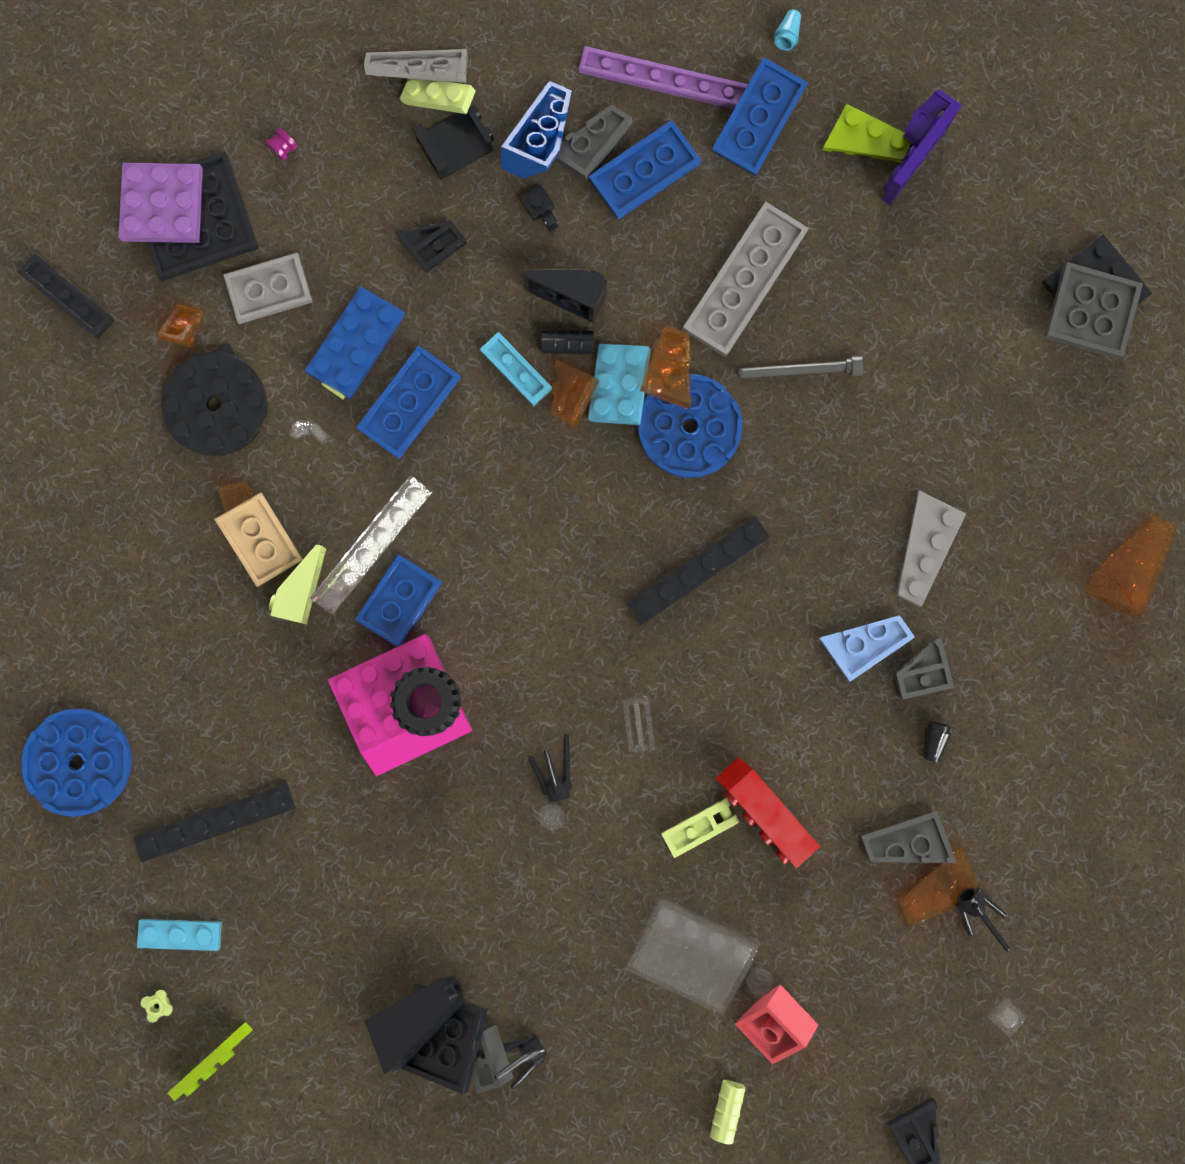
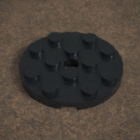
[161,352,268,456]

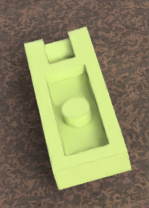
[661,798,739,858]

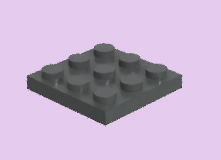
[1044,262,1143,360]

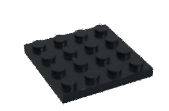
[147,152,259,281]

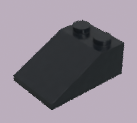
[522,269,607,323]

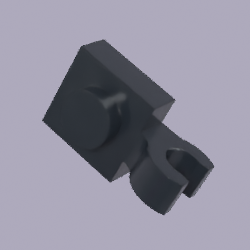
[519,184,558,232]

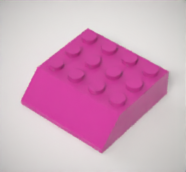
[328,634,473,776]

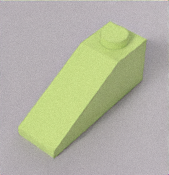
[269,545,326,624]

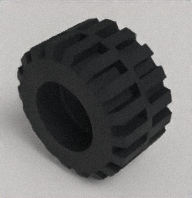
[389,667,462,736]

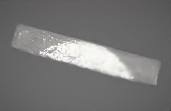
[310,475,431,615]

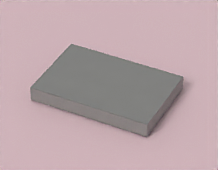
[223,253,313,324]

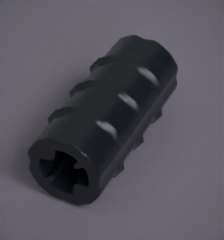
[542,329,594,355]

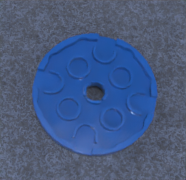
[638,374,742,478]
[21,709,132,816]

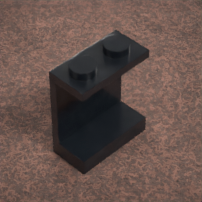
[413,105,494,180]

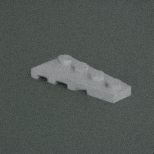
[364,49,468,83]
[896,490,966,607]

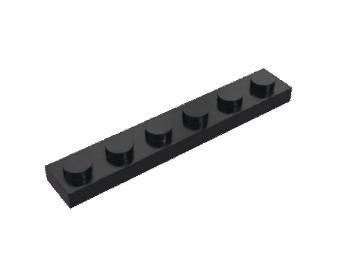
[626,516,770,626]
[133,783,296,862]

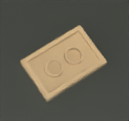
[214,492,303,587]

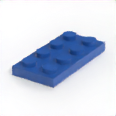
[712,57,808,177]
[589,120,701,220]
[305,286,405,400]
[356,346,461,460]

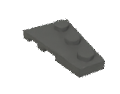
[555,105,633,181]
[860,811,957,863]

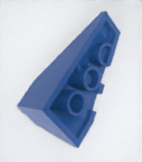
[501,81,572,179]

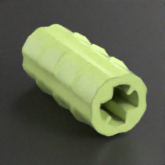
[710,1080,745,1144]

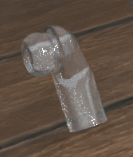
[290,420,330,445]

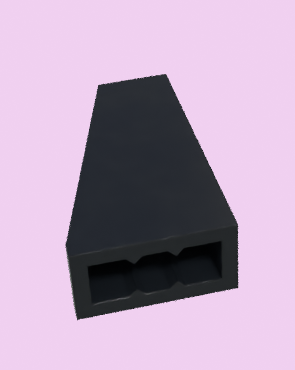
[365,975,465,1074]

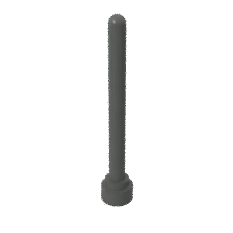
[737,355,863,378]

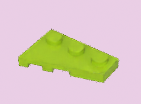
[823,104,911,163]

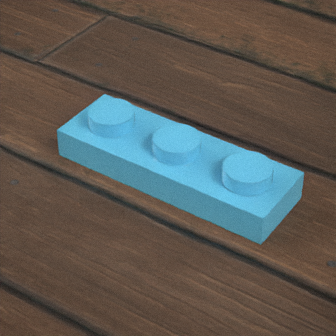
[480,332,552,407]
[137,919,222,951]

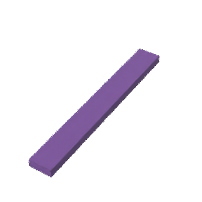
[579,46,748,109]

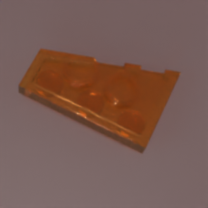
[640,325,691,409]

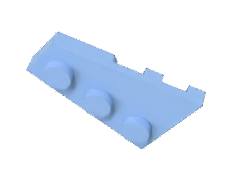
[818,615,915,682]

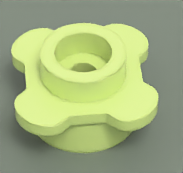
[141,990,173,1023]

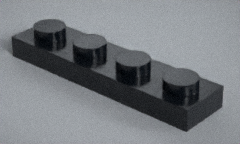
[18,253,115,339]

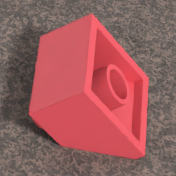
[735,985,818,1064]

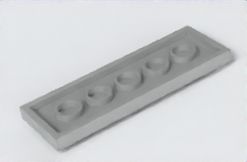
[683,201,809,358]

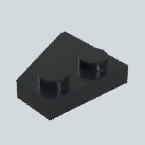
[395,220,467,274]
[887,1097,940,1164]

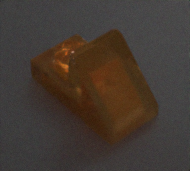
[157,304,203,349]

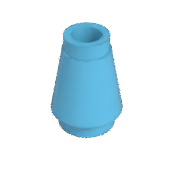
[774,10,801,51]

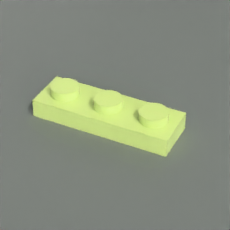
[400,78,475,114]

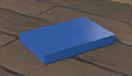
[355,554,443,647]

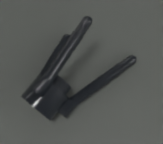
[529,734,572,802]
[955,887,1010,952]
[494,1035,548,1089]

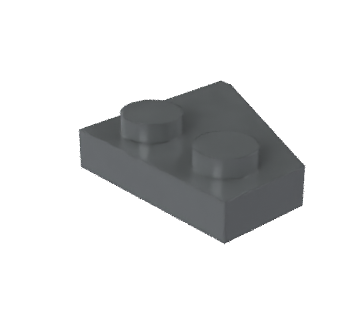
[894,638,954,700]

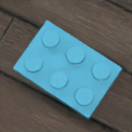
[588,344,651,425]

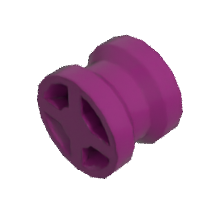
[265,128,298,162]

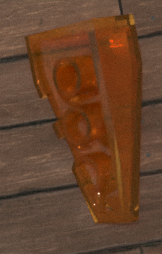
[1083,514,1177,617]

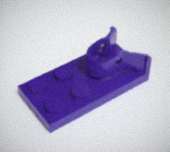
[881,90,962,205]

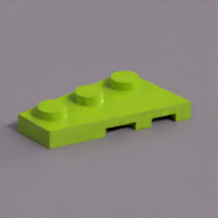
[168,1022,252,1101]

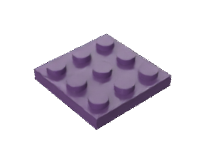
[119,163,203,243]

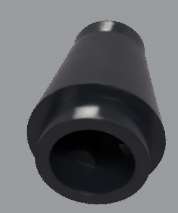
[924,721,952,762]

